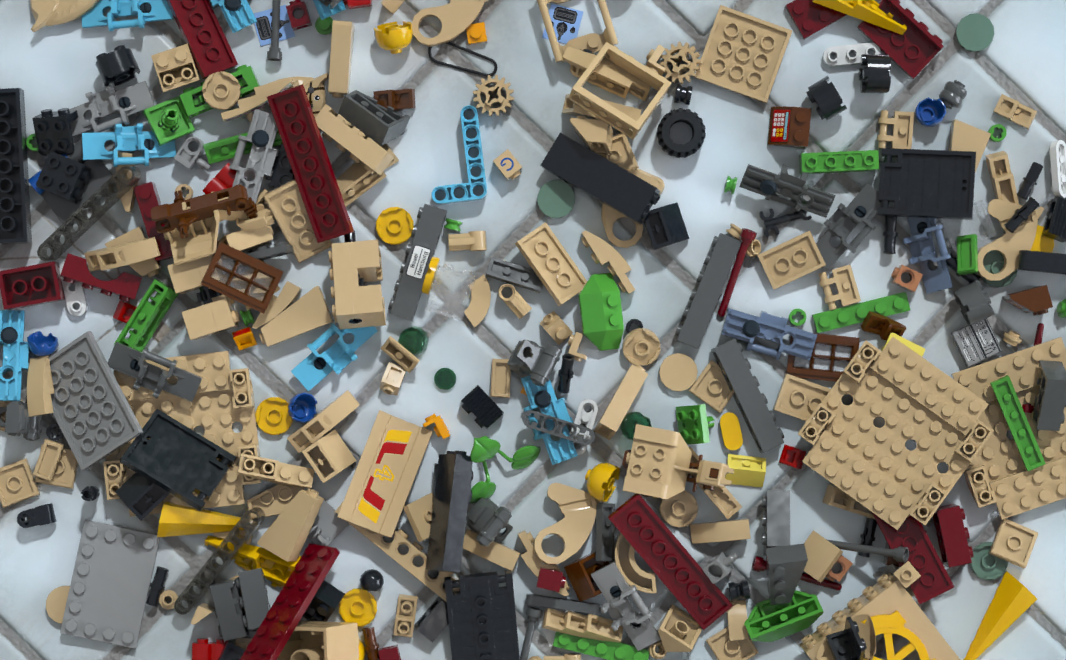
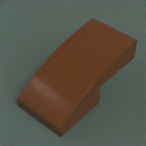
[373,89,416,110]
[861,311,906,340]

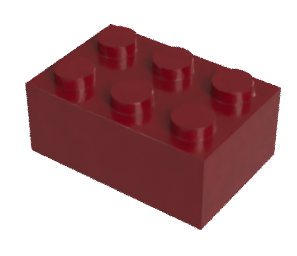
[0,261,65,310]
[933,504,974,568]

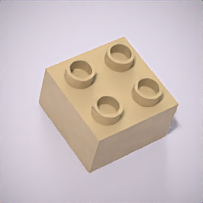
[277,621,359,660]

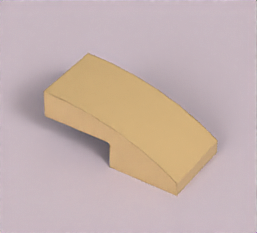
[993,94,1037,130]
[727,600,749,641]

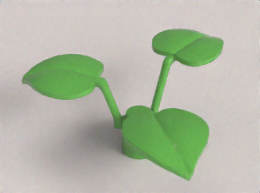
[470,436,541,503]

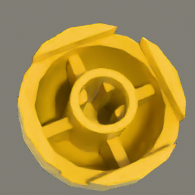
[374,21,413,54]
[585,463,620,502]

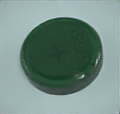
[434,368,456,390]

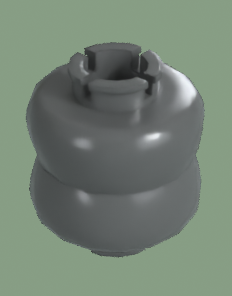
[939,80,967,109]

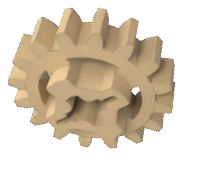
[659,42,702,84]
[473,75,514,117]

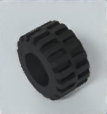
[657,108,706,158]

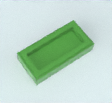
[957,234,978,275]

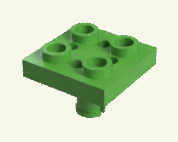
[143,96,195,146]
[676,404,715,445]

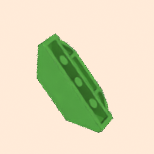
[578,273,624,351]
[744,590,824,642]

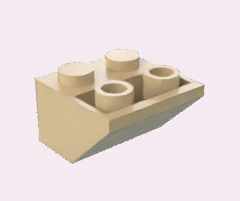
[151,43,200,92]
[570,116,614,154]
[302,429,357,483]

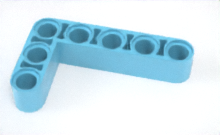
[431,105,487,205]

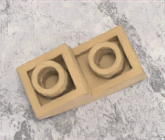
[393,594,418,638]

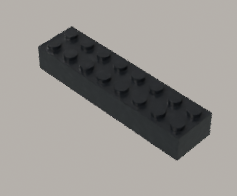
[0,88,32,245]

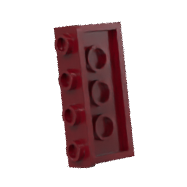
[857,0,944,79]

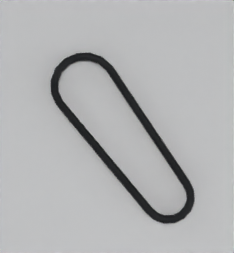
[428,42,497,77]

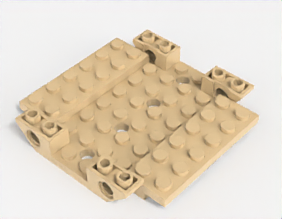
[798,337,994,530]
[951,337,1066,520]
[103,351,261,517]

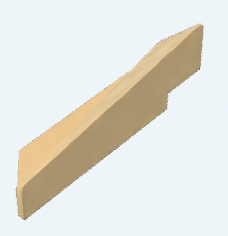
[562,47,651,101]
[336,143,399,206]

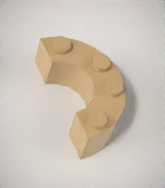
[614,533,657,593]

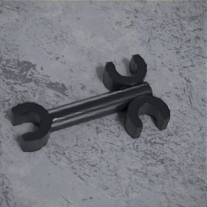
[759,208,812,238]

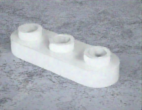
[823,43,881,66]
[1049,140,1066,198]
[59,260,88,316]
[570,399,598,455]

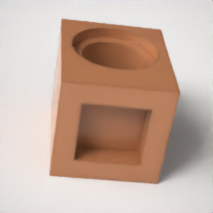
[891,265,923,292]
[826,555,853,582]

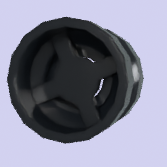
[728,580,750,602]

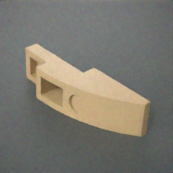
[580,231,635,294]
[84,237,160,272]
[287,390,360,453]
[237,453,315,489]
[518,530,570,596]

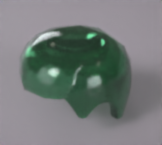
[398,326,429,356]
[620,412,652,441]

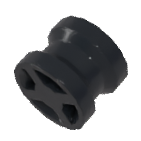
[674,84,692,105]

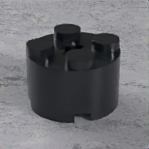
[95,45,140,86]
[859,54,891,93]
[806,76,847,120]

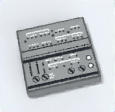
[951,318,1002,368]

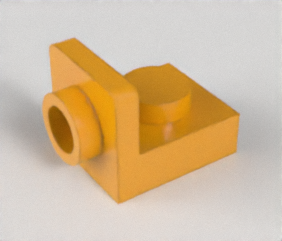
[423,414,451,439]

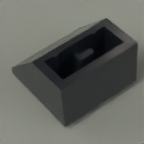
[643,203,689,251]
[115,472,170,521]
[303,580,345,622]

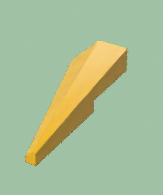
[812,0,907,35]
[157,502,260,537]
[205,535,301,588]
[963,571,1037,660]

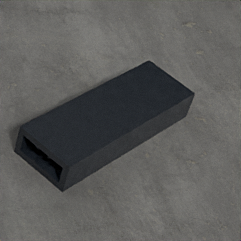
[540,133,660,225]
[426,451,473,573]

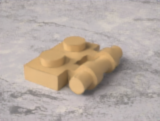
[877,110,914,149]
[819,265,861,310]

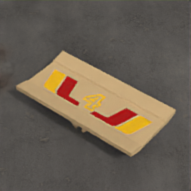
[337,410,433,538]

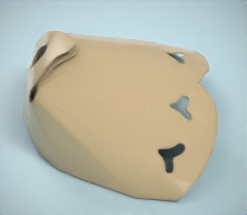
[816,614,876,660]

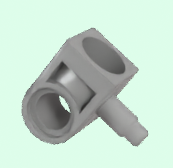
[174,137,211,171]
[702,552,739,584]

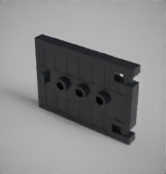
[878,148,976,220]
[120,409,236,511]
[444,570,520,660]

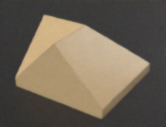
[656,604,702,652]

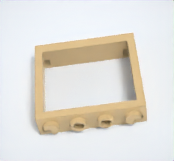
[568,42,671,140]

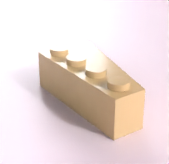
[315,104,394,175]

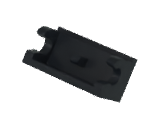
[415,597,448,643]

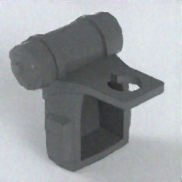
[507,340,562,386]
[0,399,42,441]
[466,498,513,547]

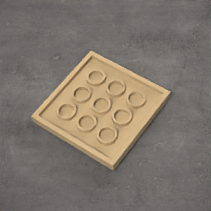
[694,5,792,103]

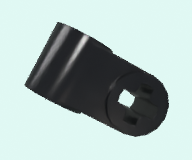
[17,503,57,528]

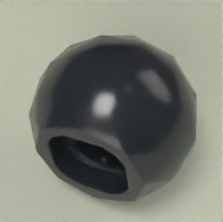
[360,569,384,591]

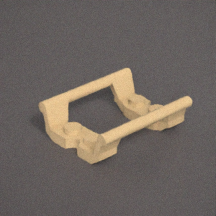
[537,0,618,62]

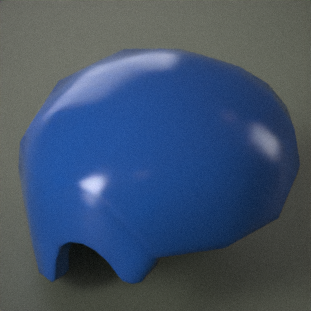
[915,97,946,127]
[27,331,59,356]
[288,393,317,423]

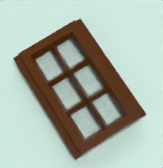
[200,242,283,314]
[786,333,860,382]

